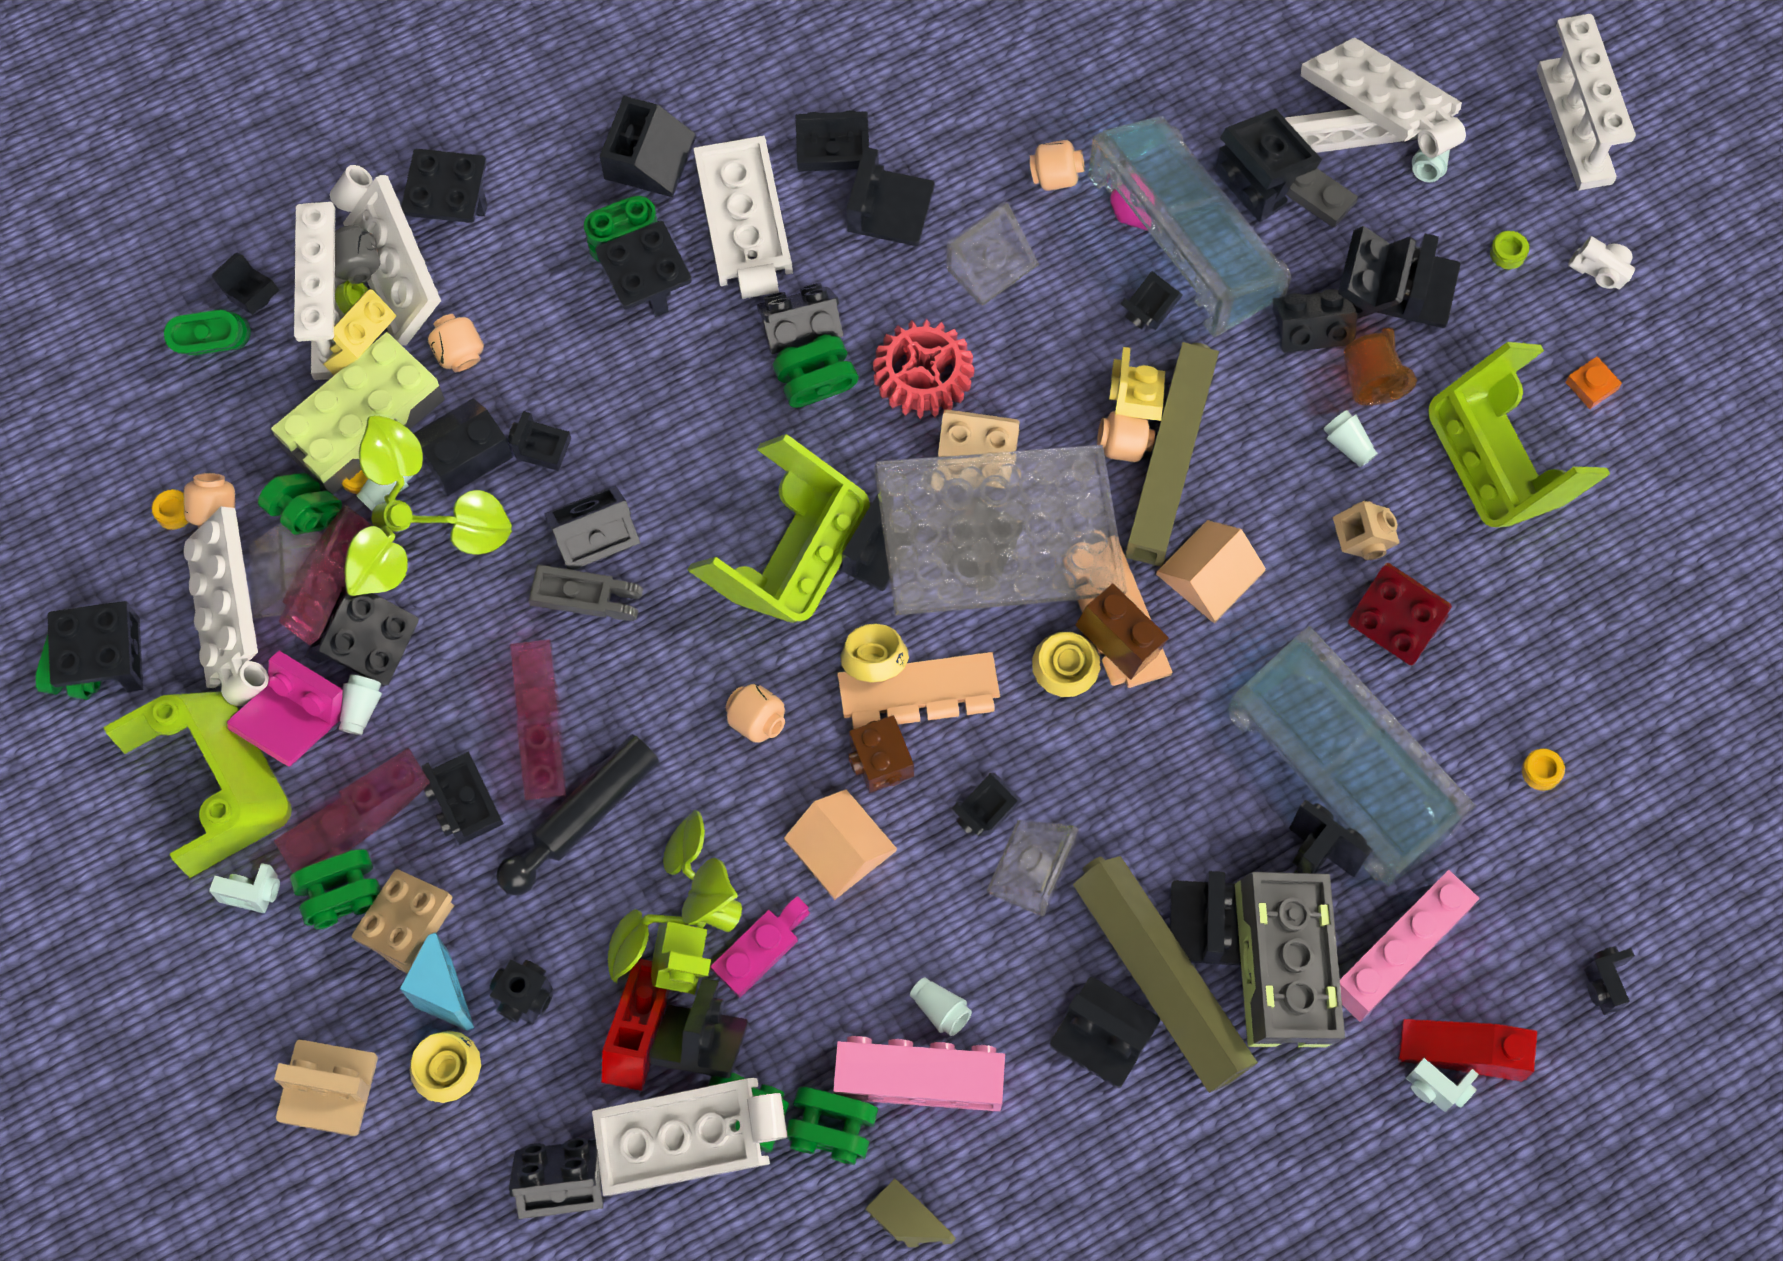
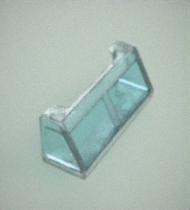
[1088,116,1291,338]
[1228,626,1476,887]

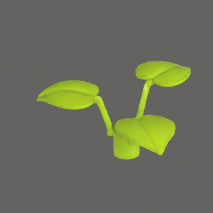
[345,415,512,596]
[608,810,742,983]

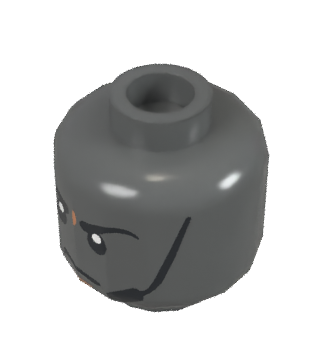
[335,225,381,284]

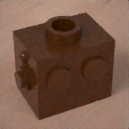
[848,715,914,793]

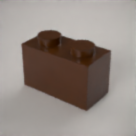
[1075,583,1169,680]

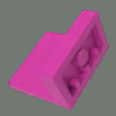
[227,650,343,766]

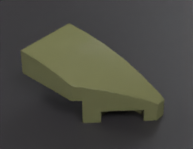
[865,1178,956,1248]

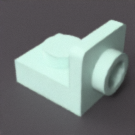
[209,863,280,914]

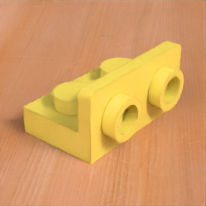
[323,289,397,375]
[1109,347,1165,421]

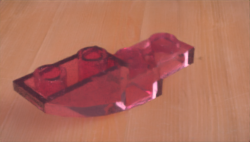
[279,505,372,645]
[510,639,566,801]
[274,748,430,873]

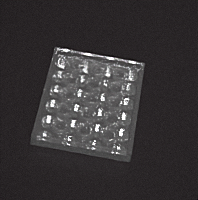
[874,445,1127,615]

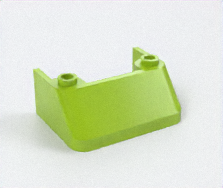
[1429,342,1610,527]
[687,434,870,623]
[103,691,292,878]

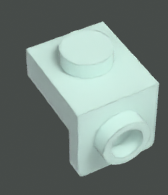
[1406,1058,1479,1112]

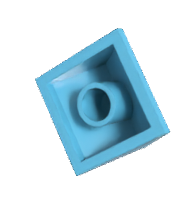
[400,932,475,1031]

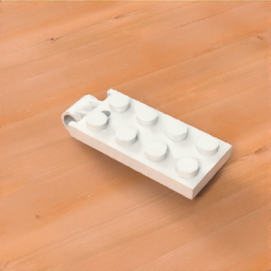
[1301,37,1466,158]
[693,136,793,299]
[329,165,441,346]
[184,506,269,706]
[592,1078,787,1196]

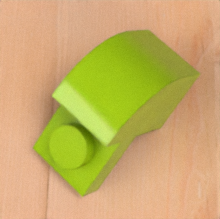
[651,921,711,995]

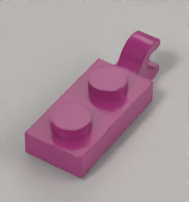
[710,896,810,998]

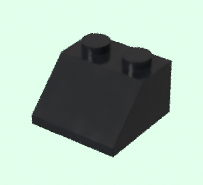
[413,398,513,496]

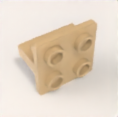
[935,410,1020,490]
[351,869,454,974]
[274,1040,378,1136]

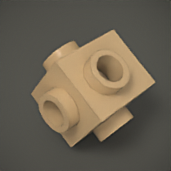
[1333,501,1400,560]

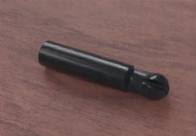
[496,734,659,895]

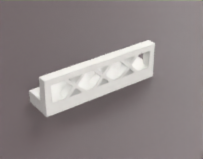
[1285,109,1418,153]

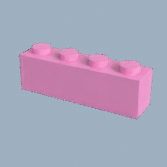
[1340,870,1480,1022]
[833,1036,1005,1111]

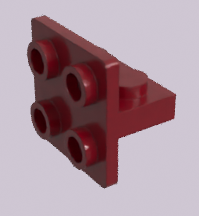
[1348,563,1452,666]

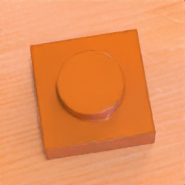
[1565,356,1622,409]

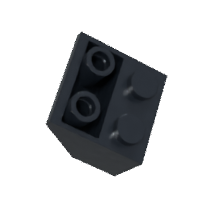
[600,96,696,197]

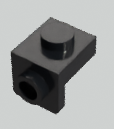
[212,252,279,315]
[1120,271,1183,330]
[508,411,571,471]
[952,773,1022,836]
[1584,946,1635,1016]

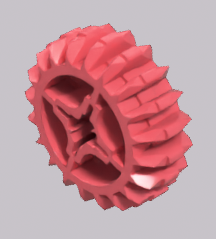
[873,319,974,419]

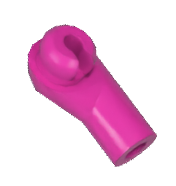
[1110,185,1156,232]

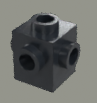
[490,959,553,1025]

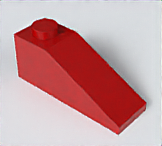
[601,959,670,1091]
[1398,1019,1537,1082]

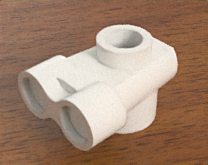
[1568,236,1635,290]

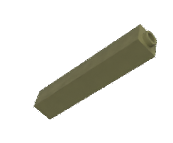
[1125,342,1219,567]
[1073,856,1258,1093]

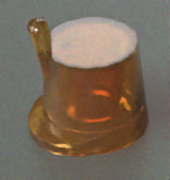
[1343,328,1417,406]

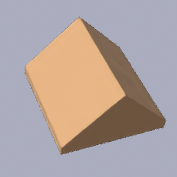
[1156,520,1266,624]
[784,789,897,900]

